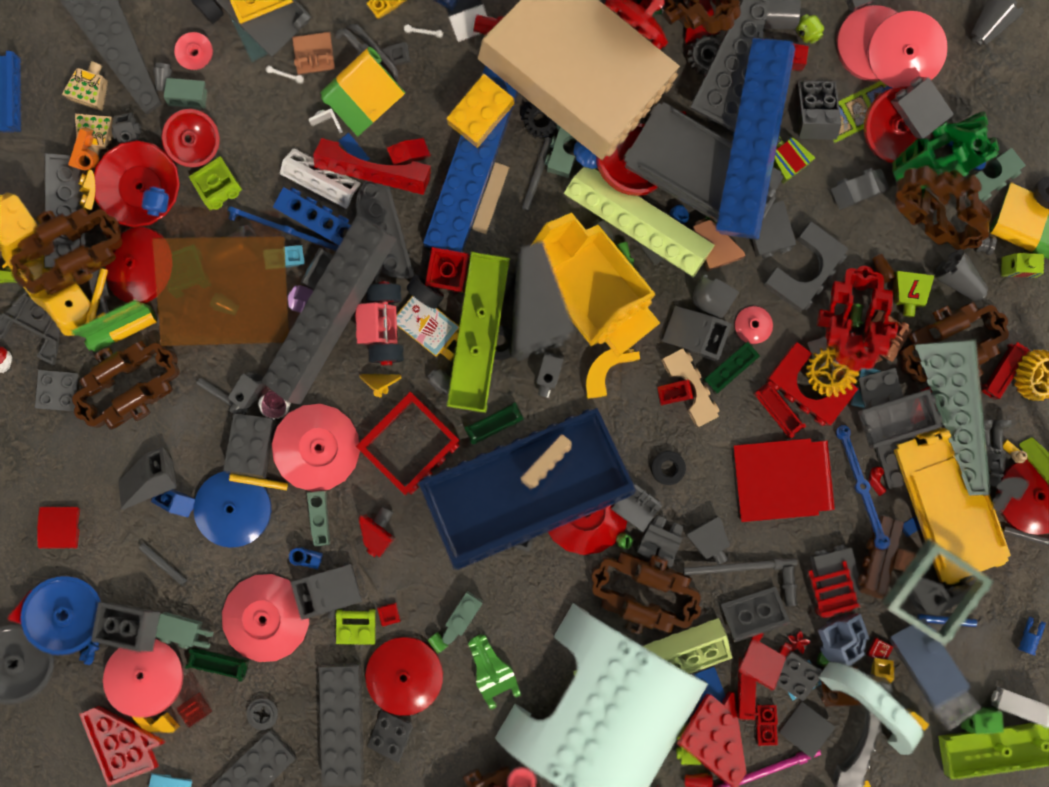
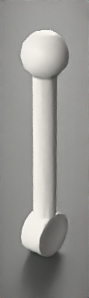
[404,25,443,38]
[266,66,304,84]

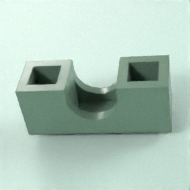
[545,124,578,178]
[975,148,1026,203]

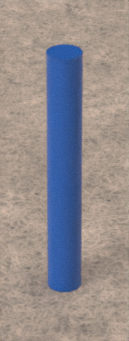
[917,614,977,627]

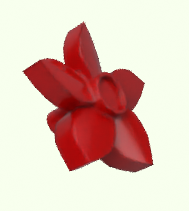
[787,631,810,654]

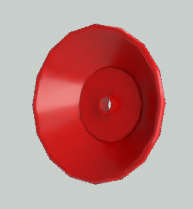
[94,140,180,228]
[548,504,627,555]

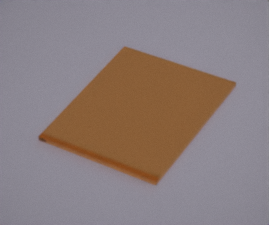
[152,236,289,346]

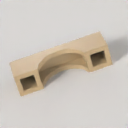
[661,349,720,428]

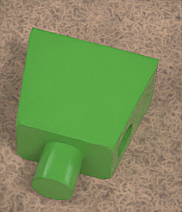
[960,707,1003,734]

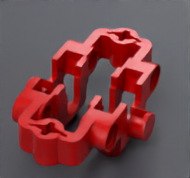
[817,266,898,372]

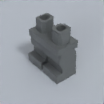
[636,515,683,567]

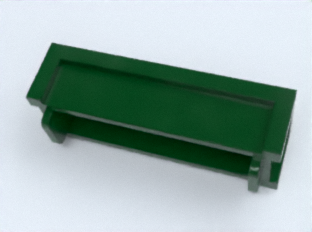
[703,342,760,394]
[464,402,524,445]
[185,647,249,682]

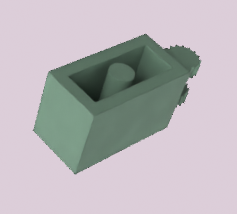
[442,591,483,644]
[156,612,214,649]

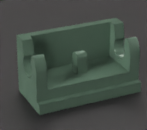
[164,78,207,109]

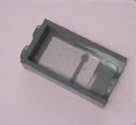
[858,390,942,448]

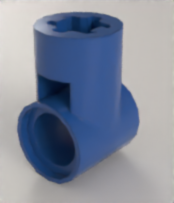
[289,547,323,570]

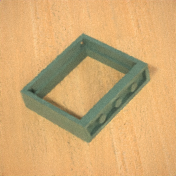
[882,538,993,645]

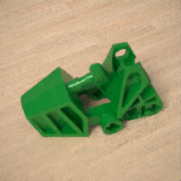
[892,111,999,189]

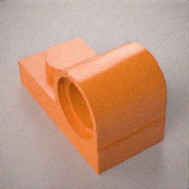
[68,127,99,170]

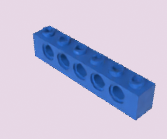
[273,187,351,246]

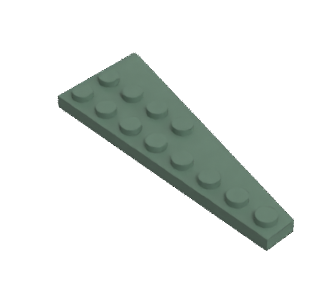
[915,340,991,495]

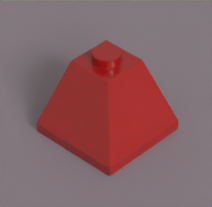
[425,247,470,293]
[359,514,395,557]

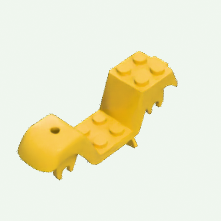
[0,193,96,336]

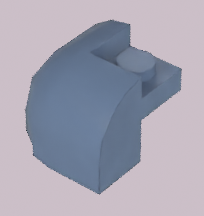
[818,614,869,666]

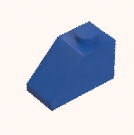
[151,489,195,517]

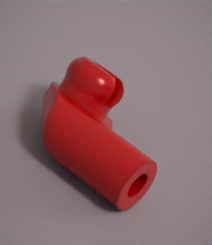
[868,467,887,496]

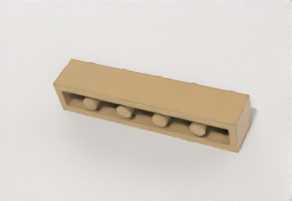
[521,435,572,489]

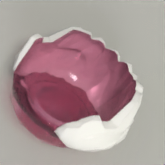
[258,391,291,419]

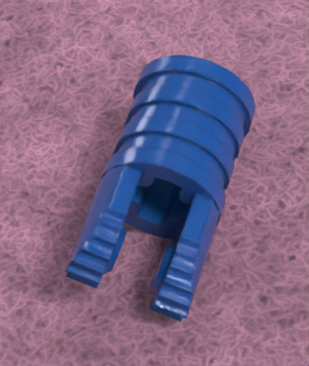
[1018,617,1046,656]

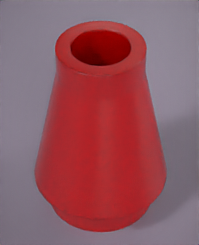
[685,772,713,787]

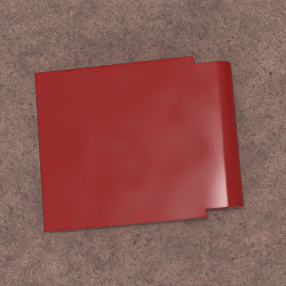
[733,438,835,522]

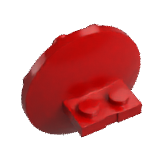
[604,0,668,50]

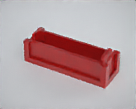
[981,342,1031,400]
[753,381,806,438]
[737,657,758,720]

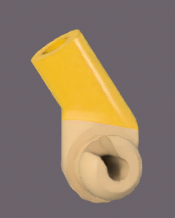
[1003,439,1028,463]

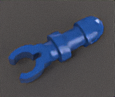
[79,641,100,665]

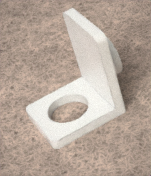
[308,108,343,133]

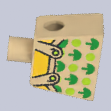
[62,62,108,111]
[75,114,113,159]

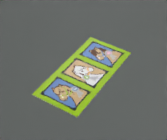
[833,81,887,143]

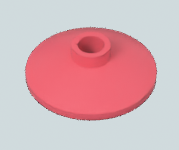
[174,32,213,70]
[735,306,773,344]

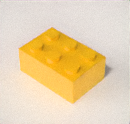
[447,74,514,148]

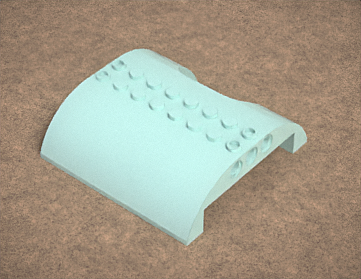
[495,603,708,787]

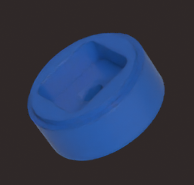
[670,205,689,224]

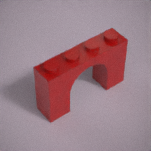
[766,342,858,426]

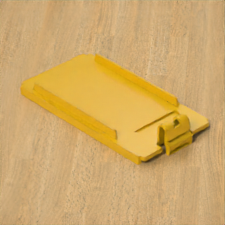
[894,427,1011,585]

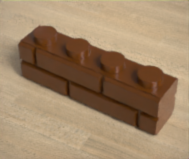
[858,516,904,599]

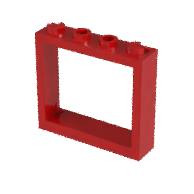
[356,392,460,495]

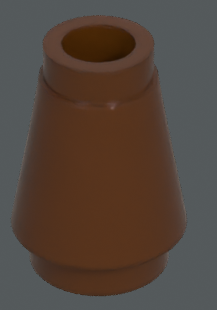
[872,254,896,284]

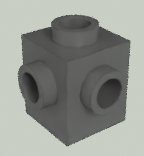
[112,112,142,144]

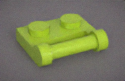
[336,609,376,645]

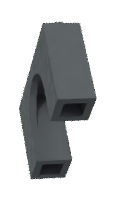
[763,222,848,312]

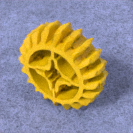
[806,346,859,397]
[1014,349,1049,401]

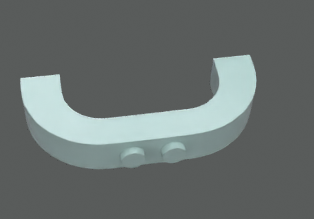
[818,662,923,755]

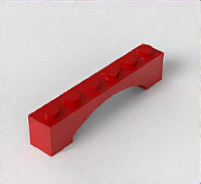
[313,138,431,195]

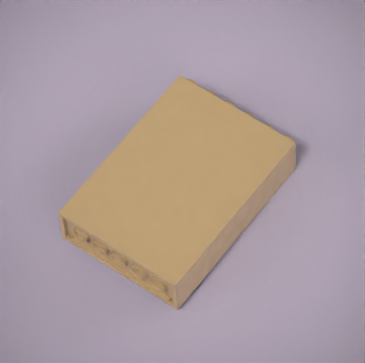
[478,0,680,160]

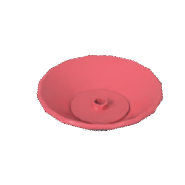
[272,404,360,492]
[222,574,309,662]

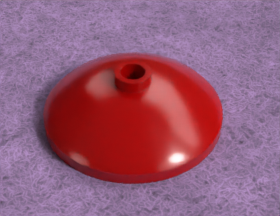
[161,109,219,167]

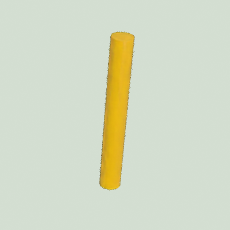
[85,268,108,324]
[229,473,288,491]

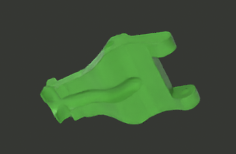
[468,634,521,710]

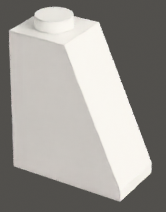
[991,687,1049,728]

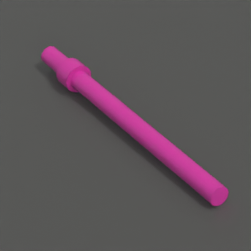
[714,749,821,787]

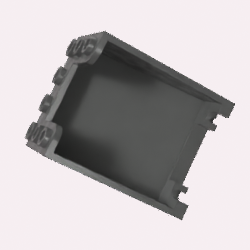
[510,241,575,361]

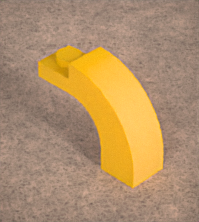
[586,349,640,399]

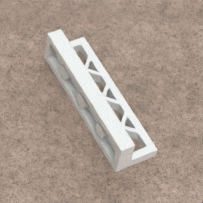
[280,148,360,209]

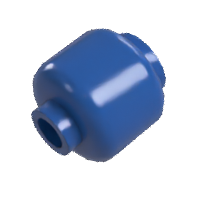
[141,187,169,216]

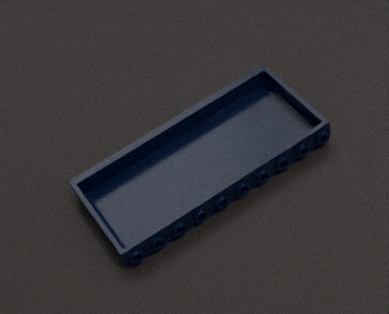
[418,408,636,570]

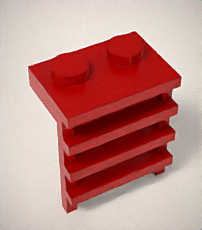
[808,561,860,618]

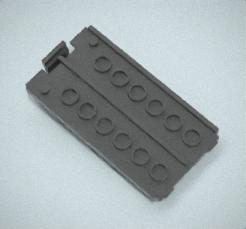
[624,102,783,238]

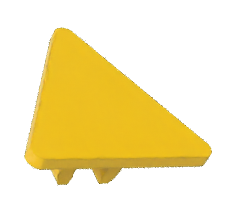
[360,374,402,398]

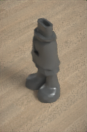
[984,420,1012,486]

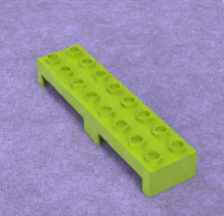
[447,252,510,413]
[938,722,1049,780]

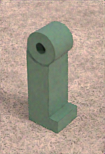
[307,490,330,546]

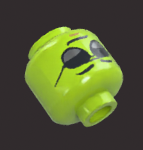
[796,14,824,44]

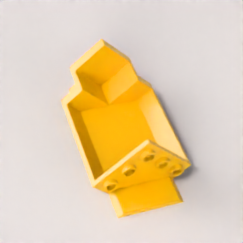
[531,213,660,357]

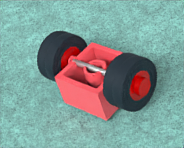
[355,282,404,366]

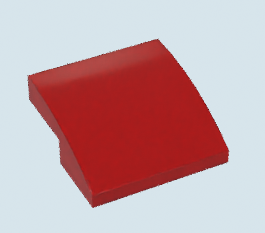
[37,507,80,549]

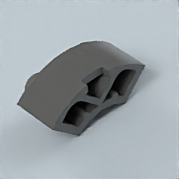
[831,168,890,210]

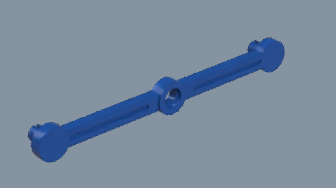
[227,206,339,251]
[835,425,890,550]

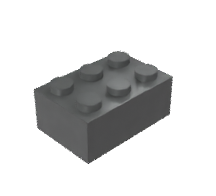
[223,414,276,479]
[91,602,160,652]

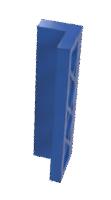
[0,51,21,132]

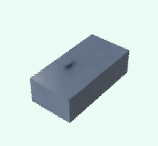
[890,618,970,710]

